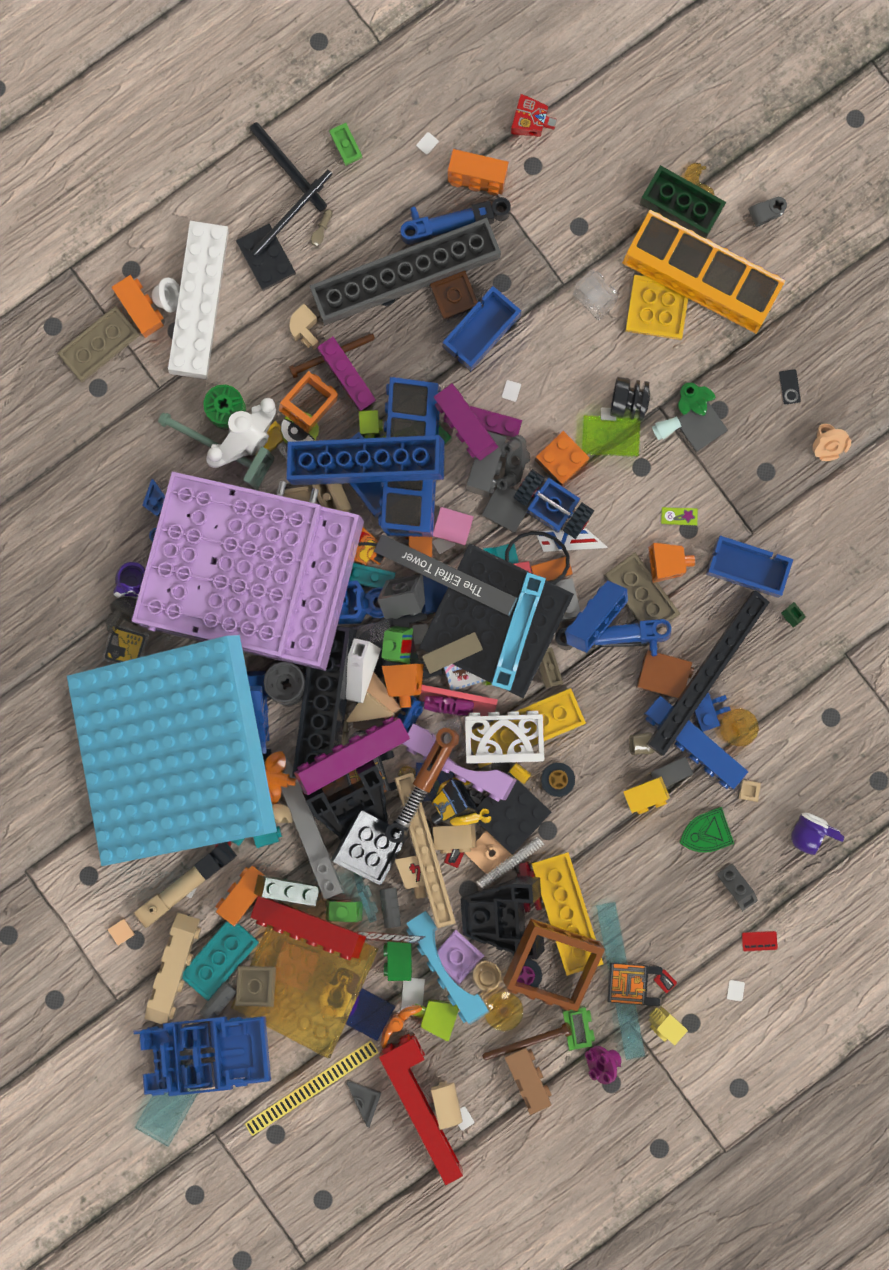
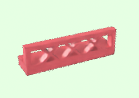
[419,685,498,716]

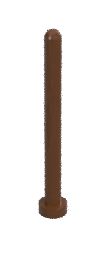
[288,334,375,378]
[482,1022,572,1060]

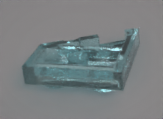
[353,873,379,923]

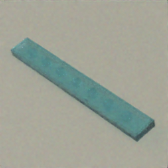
[596,902,645,1060]

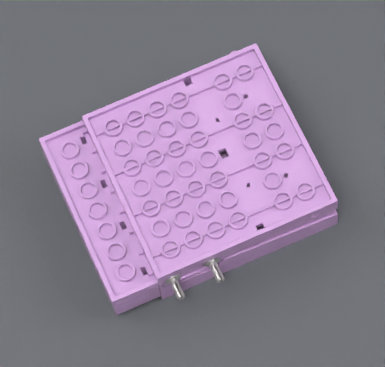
[132,472,364,671]

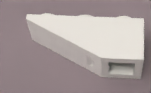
[346,638,381,703]

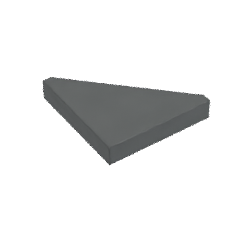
[347,1080,382,1128]

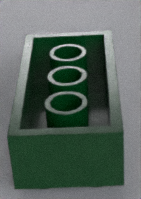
[640,165,726,239]

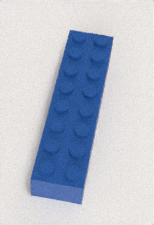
[287,435,445,485]

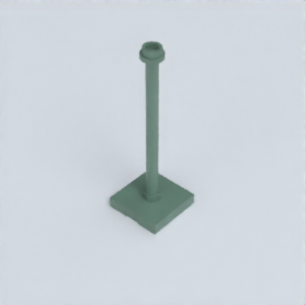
[158,413,275,490]

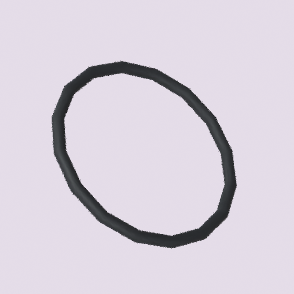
[505,531,570,584]

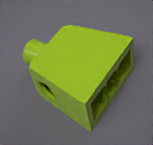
[413,999,459,1042]

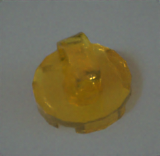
[719,708,759,747]

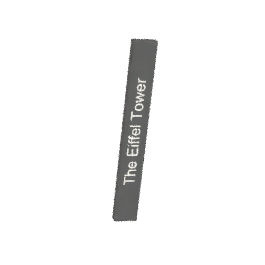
[374,534,518,616]

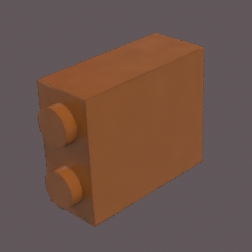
[636,650,694,699]

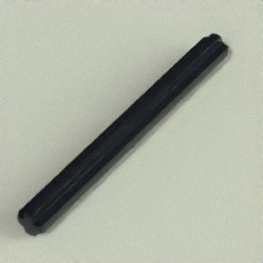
[250,122,327,212]

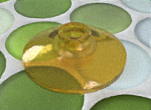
[485,992,523,1031]

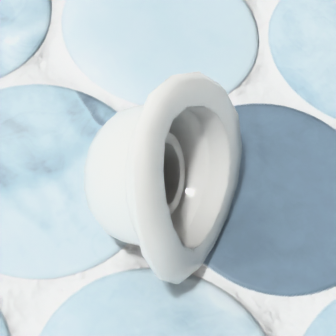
[152,277,180,313]

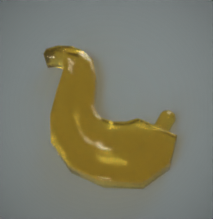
[684,163,714,195]

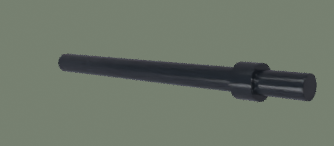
[251,169,333,257]

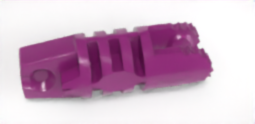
[424,696,474,716]

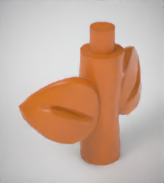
[265,751,297,805]
[381,1005,422,1048]

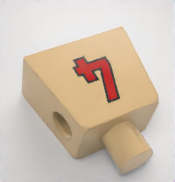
[395,855,427,899]

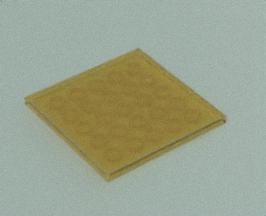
[231,901,378,1058]

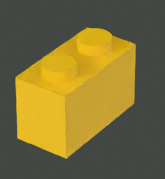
[623,776,670,815]

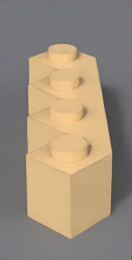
[144,913,202,1025]

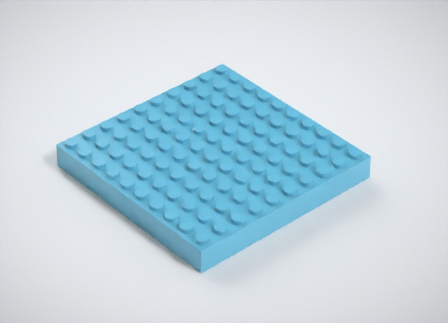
[67,635,277,866]

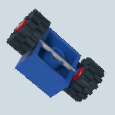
[513,469,595,539]

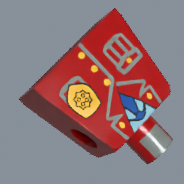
[511,94,557,137]

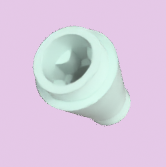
[652,416,682,440]

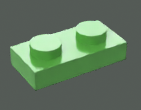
[329,123,363,166]

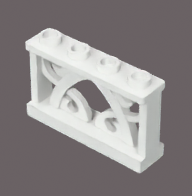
[465,711,544,764]

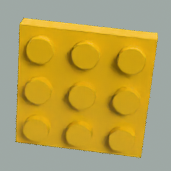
[625,275,688,340]

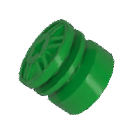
[203,384,247,430]

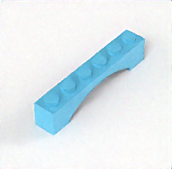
[491,572,546,691]
[406,911,490,1025]

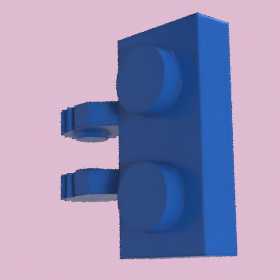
[694,692,731,732]

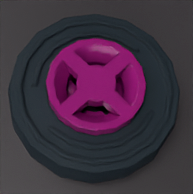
[517,959,542,988]

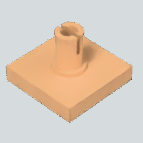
[465,831,518,879]

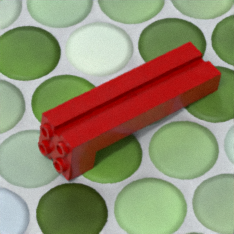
[379,1033,463,1186]

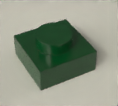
[781,602,806,628]

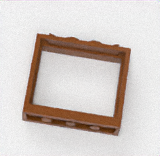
[503,918,605,1011]

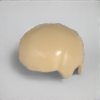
[272,804,293,823]
[472,961,501,991]

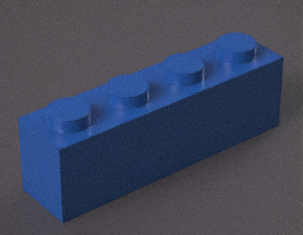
[565,580,628,653]

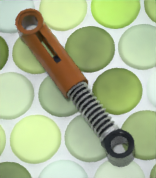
[386,728,459,843]

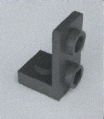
[717,864,758,912]

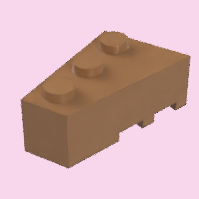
[504,1047,552,1115]

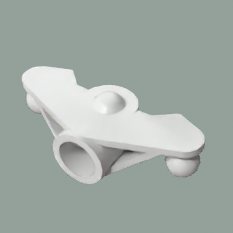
[206,398,276,468]

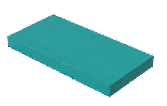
[182,921,260,1001]

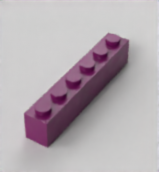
[294,716,410,795]

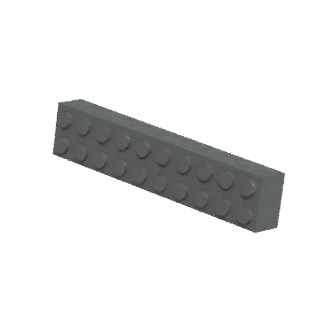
[310,218,501,326]

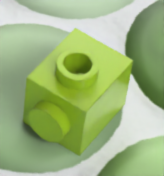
[359,410,383,438]

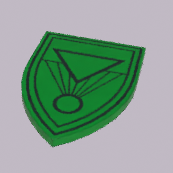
[679,807,734,853]

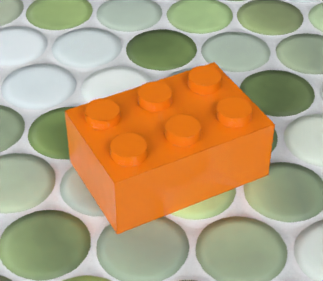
[448,149,509,196]

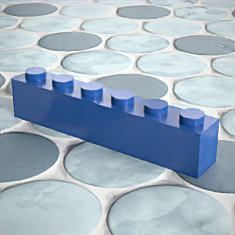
[644,696,748,790]

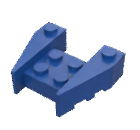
[247,670,270,754]

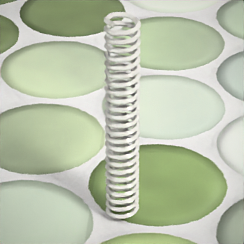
[476,837,544,889]

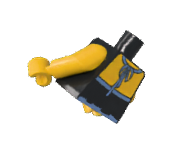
[431,777,491,826]

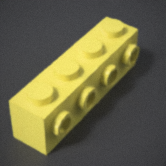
[649,1006,688,1045]

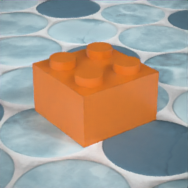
[535,431,590,486]

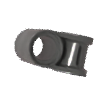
[748,196,787,227]

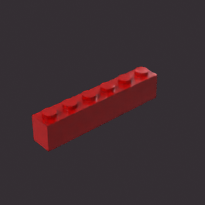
[250,896,367,961]

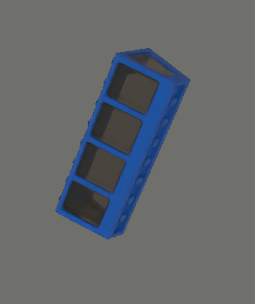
[378,377,441,537]

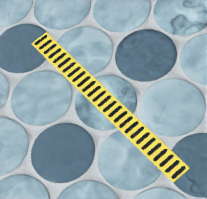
[245,1041,379,1136]

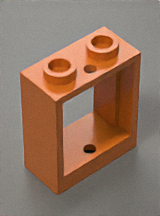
[278,371,338,433]

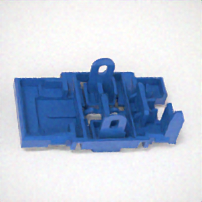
[133,1016,271,1096]

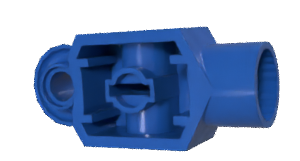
[338,581,384,624]

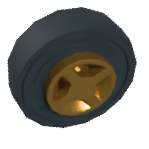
[541,762,575,797]

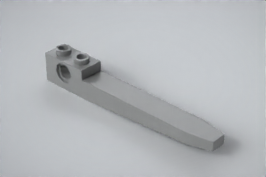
[281,752,344,900]

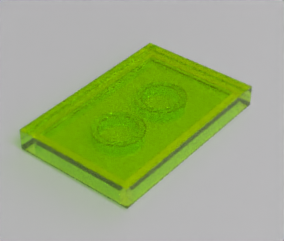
[582,415,641,457]

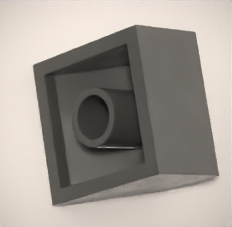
[377,573,425,619]

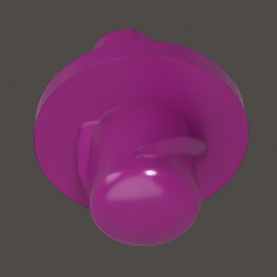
[585,1046,622,1084]

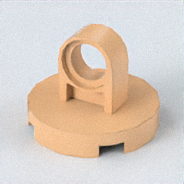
[813,424,851,461]

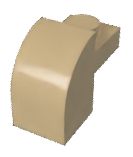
[290,304,320,350]

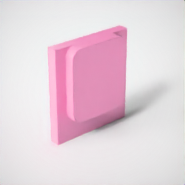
[433,507,474,546]

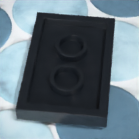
[236,223,296,291]

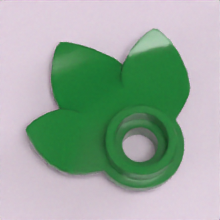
[678,383,716,416]

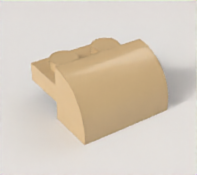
[431,1081,463,1130]

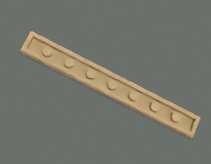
[395,773,456,929]

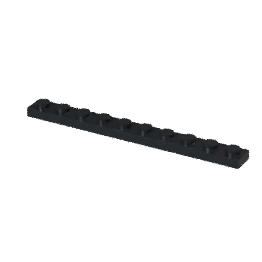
[647,590,770,756]

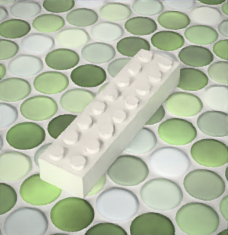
[168,221,229,379]

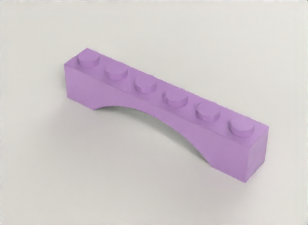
[402,723,517,802]

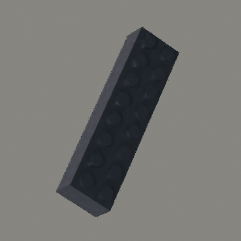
[292,626,357,783]

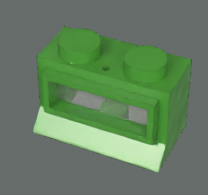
[562,1006,595,1051]

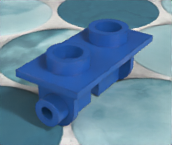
[397,696,424,733]

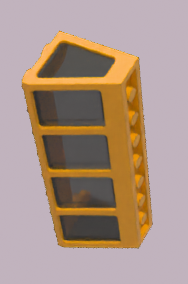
[622,210,785,334]

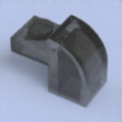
[105,596,139,634]

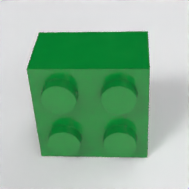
[384,938,412,981]

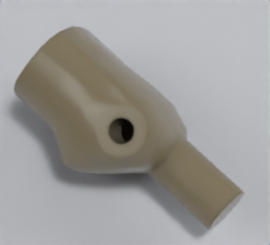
[629,732,654,755]

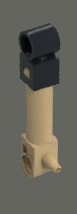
[134,842,237,928]

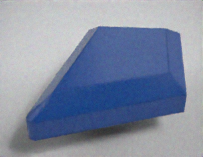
[142,479,165,517]

